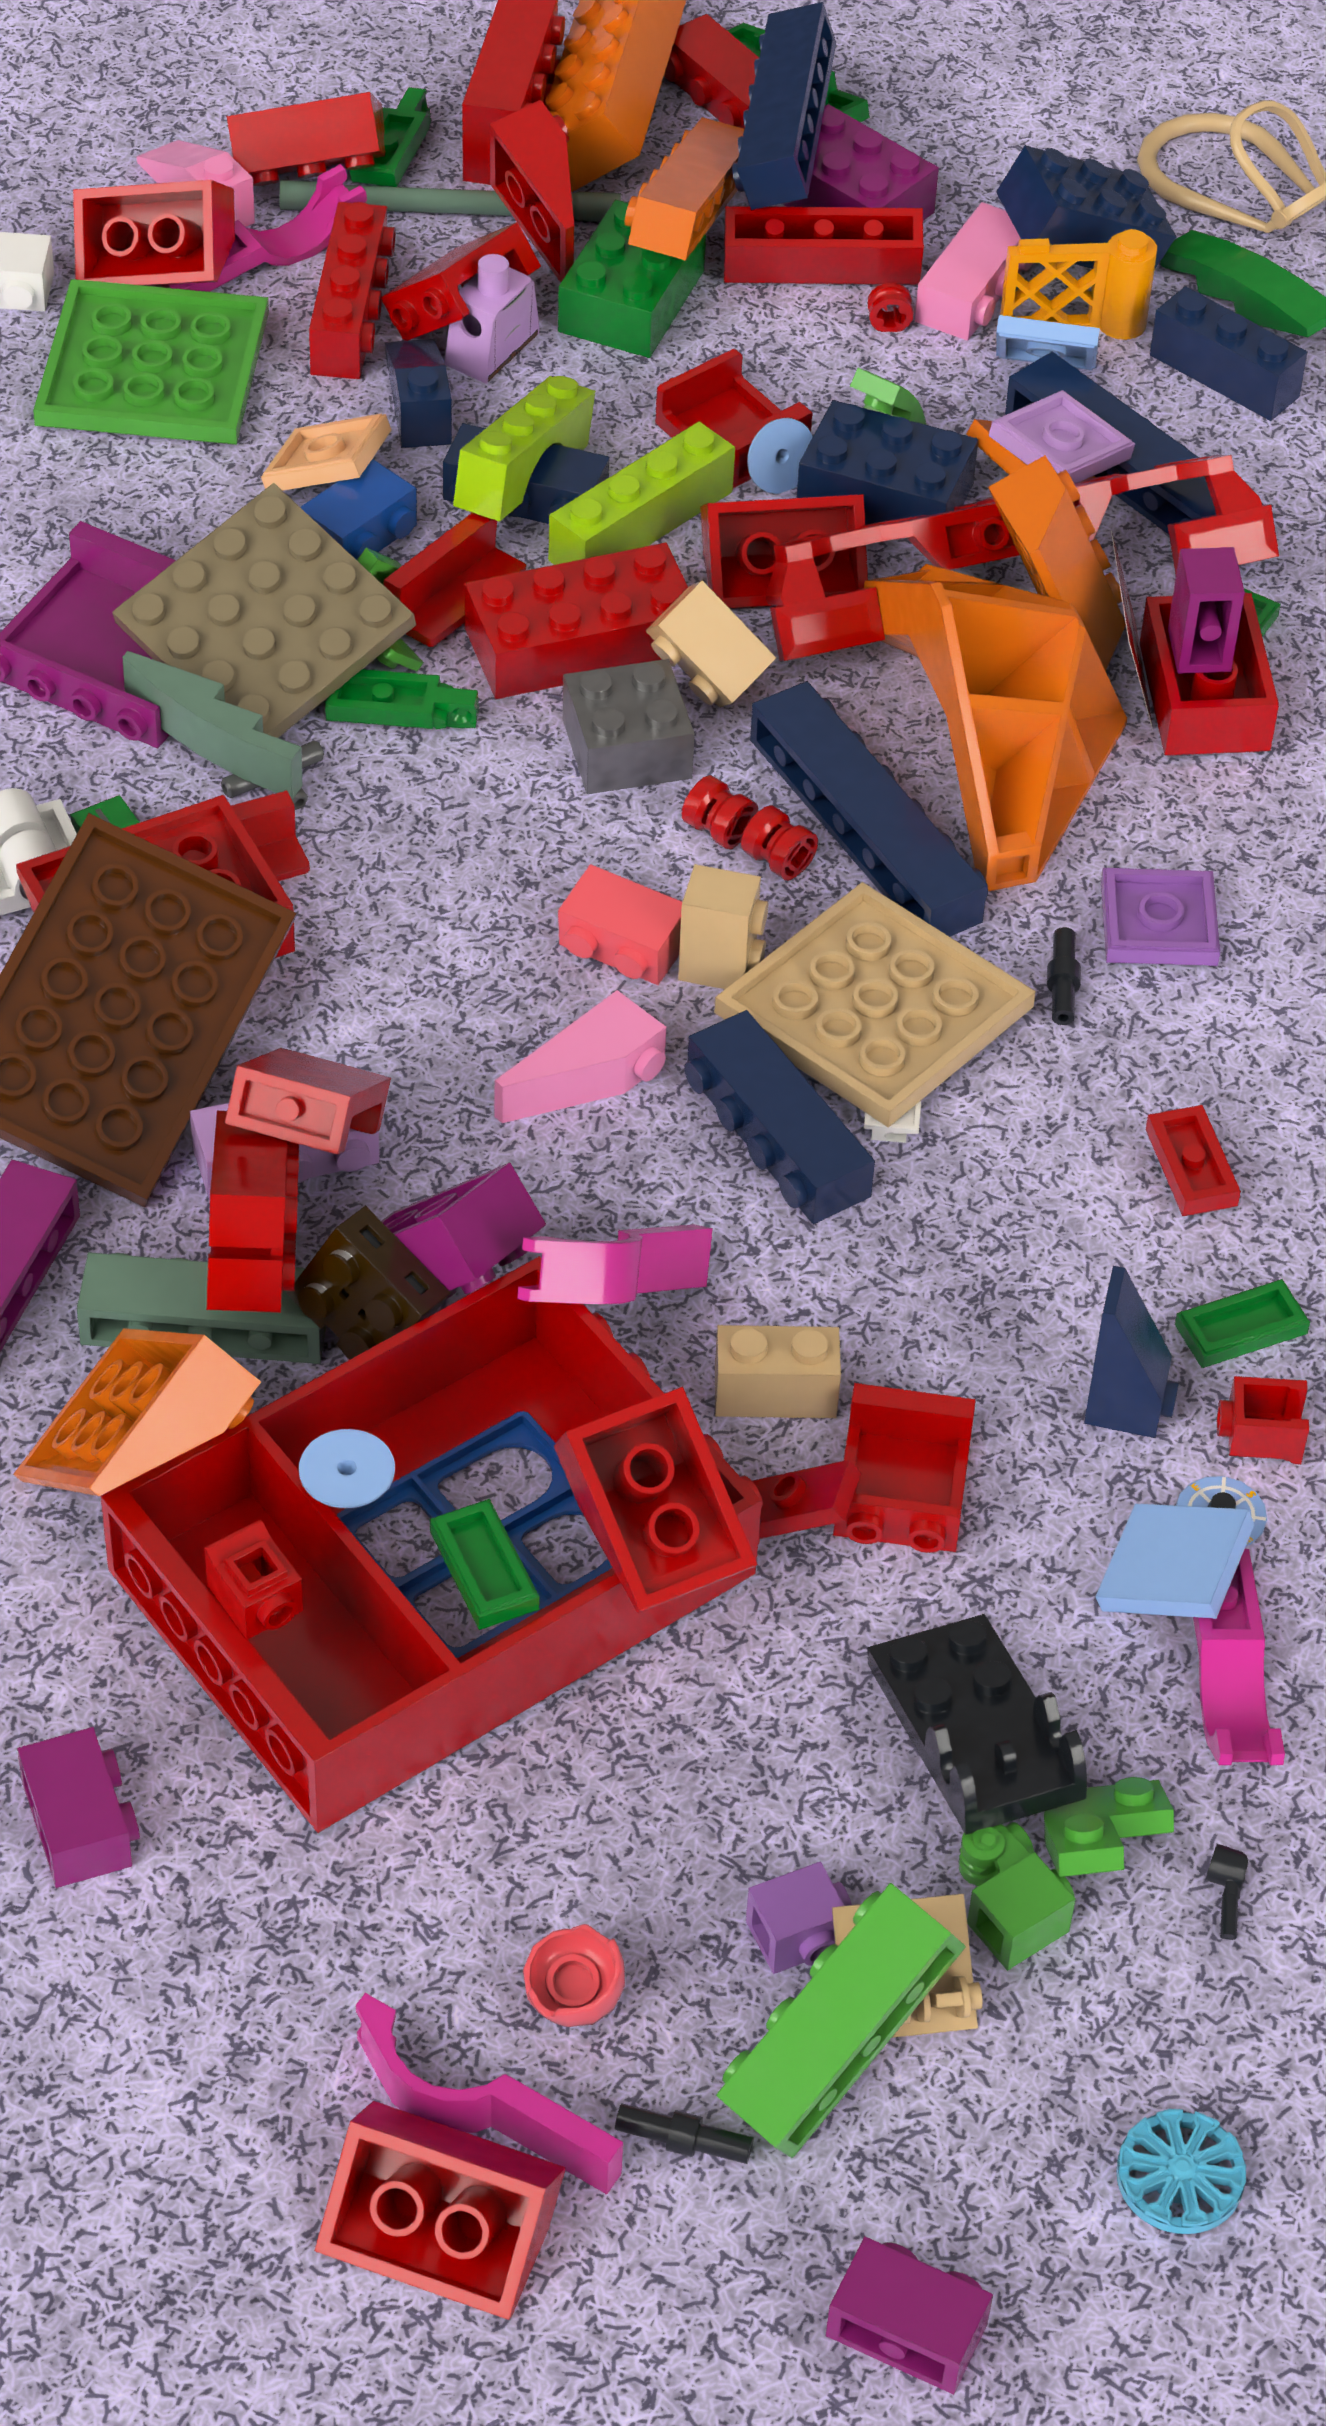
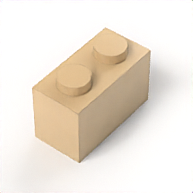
[646,580,776,708]
[678,864,769,989]
[715,1325,841,1418]

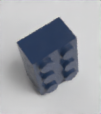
[996,145,1177,270]
[796,400,978,539]

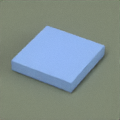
[996,315,1100,370]
[1096,1504,1254,1619]

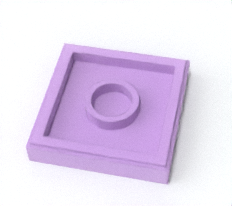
[989,390,1135,484]

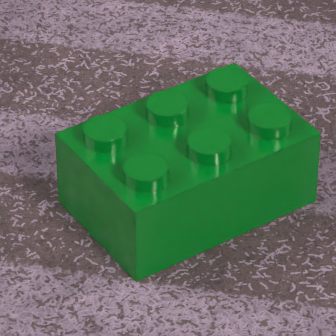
[558,199,706,358]

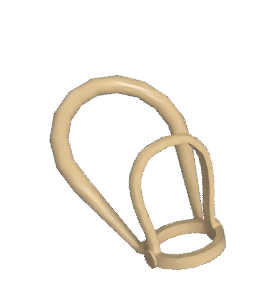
[1137,100,1326,233]

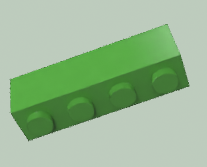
[716,1883,966,2158]

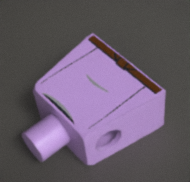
[445,254,539,384]

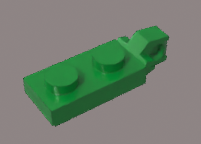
[350,87,432,187]
[325,669,479,729]

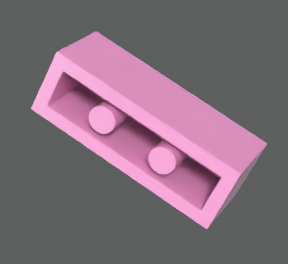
[915,202,1033,341]

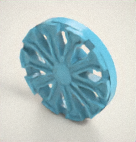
[1116,2109,1246,2234]

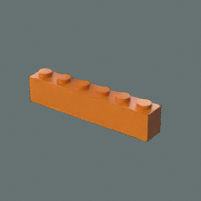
[624,117,744,260]

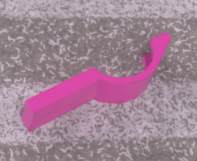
[161,164,368,292]
[517,1224,713,1304]
[1193,1549,1285,1765]
[356,1993,623,2194]

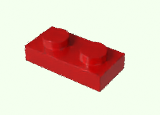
[1145,1105,1241,1216]

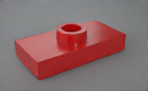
[752,1460,861,1539]

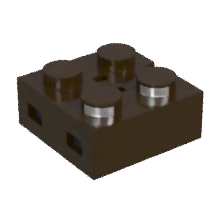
[286,1205,451,1360]

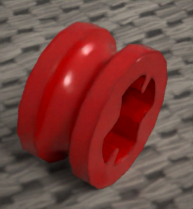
[867,283,914,332]

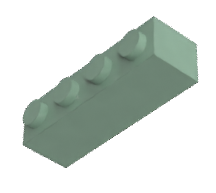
[77,1252,326,1364]

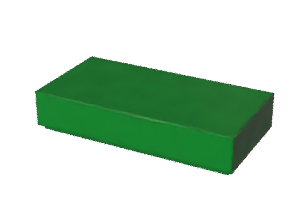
[1175,1279,1310,1368]
[430,1499,540,1630]

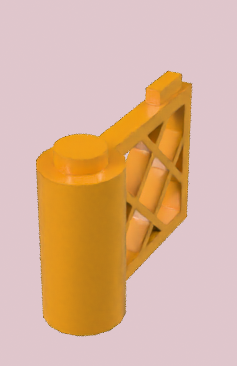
[1000,229,1157,340]

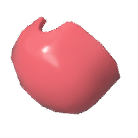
[523,1924,625,2027]

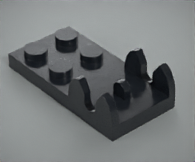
[867,1614,1087,1835]

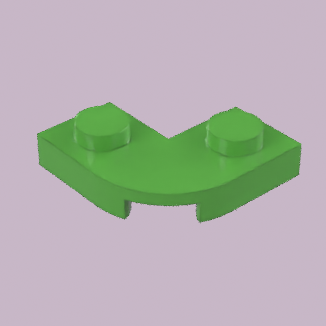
[1044,1777,1174,1877]

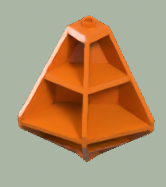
[864,564,1127,891]

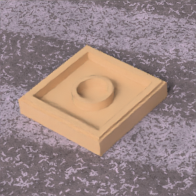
[261,413,392,491]

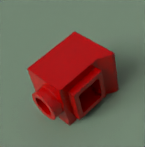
[1217,1376,1309,1465]
[204,1519,303,1640]

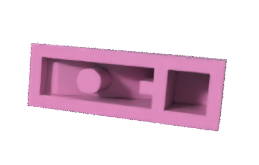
[137,140,255,227]
[494,990,666,1123]

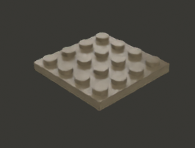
[112,483,416,738]

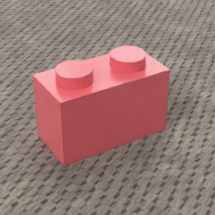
[558,864,682,985]

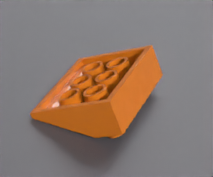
[13,1328,261,1496]

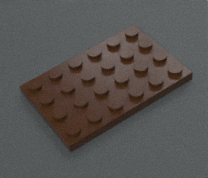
[0,813,296,1208]

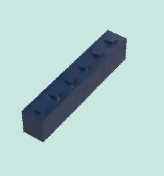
[732,2,836,210]
[1005,351,1264,535]
[750,681,988,937]

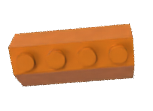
[988,455,1126,671]

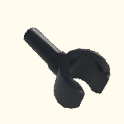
[1206,1844,1248,1940]

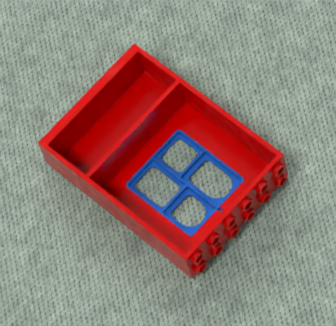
[101,1256,763,1833]

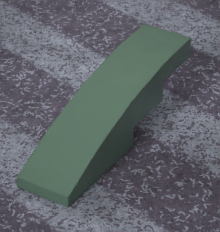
[122,651,303,800]

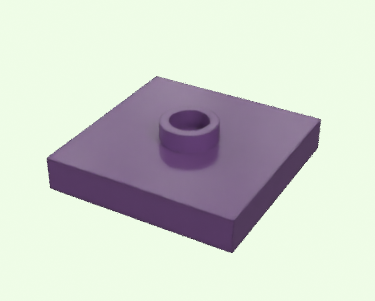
[1101,868,1220,966]

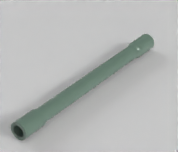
[279,180,621,222]

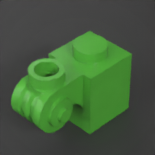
[958,1822,1076,1971]

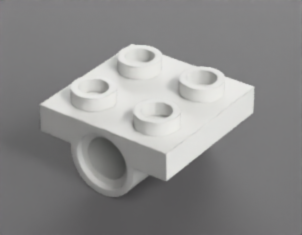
[0,788,77,916]

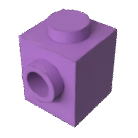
[746,1861,852,1974]

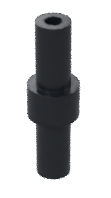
[1047,927,1081,1025]
[615,2103,754,2164]

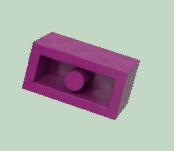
[1168,547,1245,674]
[17,1727,140,1888]
[826,2236,993,2395]

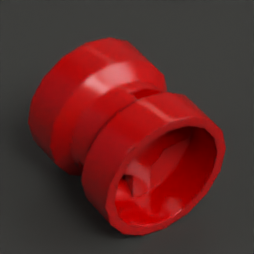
[682,775,759,850]
[741,805,818,881]

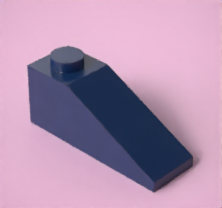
[384,339,452,448]
[1084,1266,1179,1438]

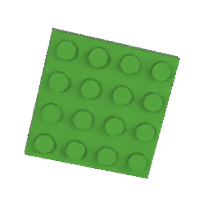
[33,279,269,445]

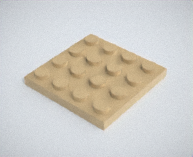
[714,882,1036,1127]

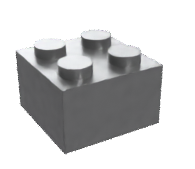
[562,659,695,794]

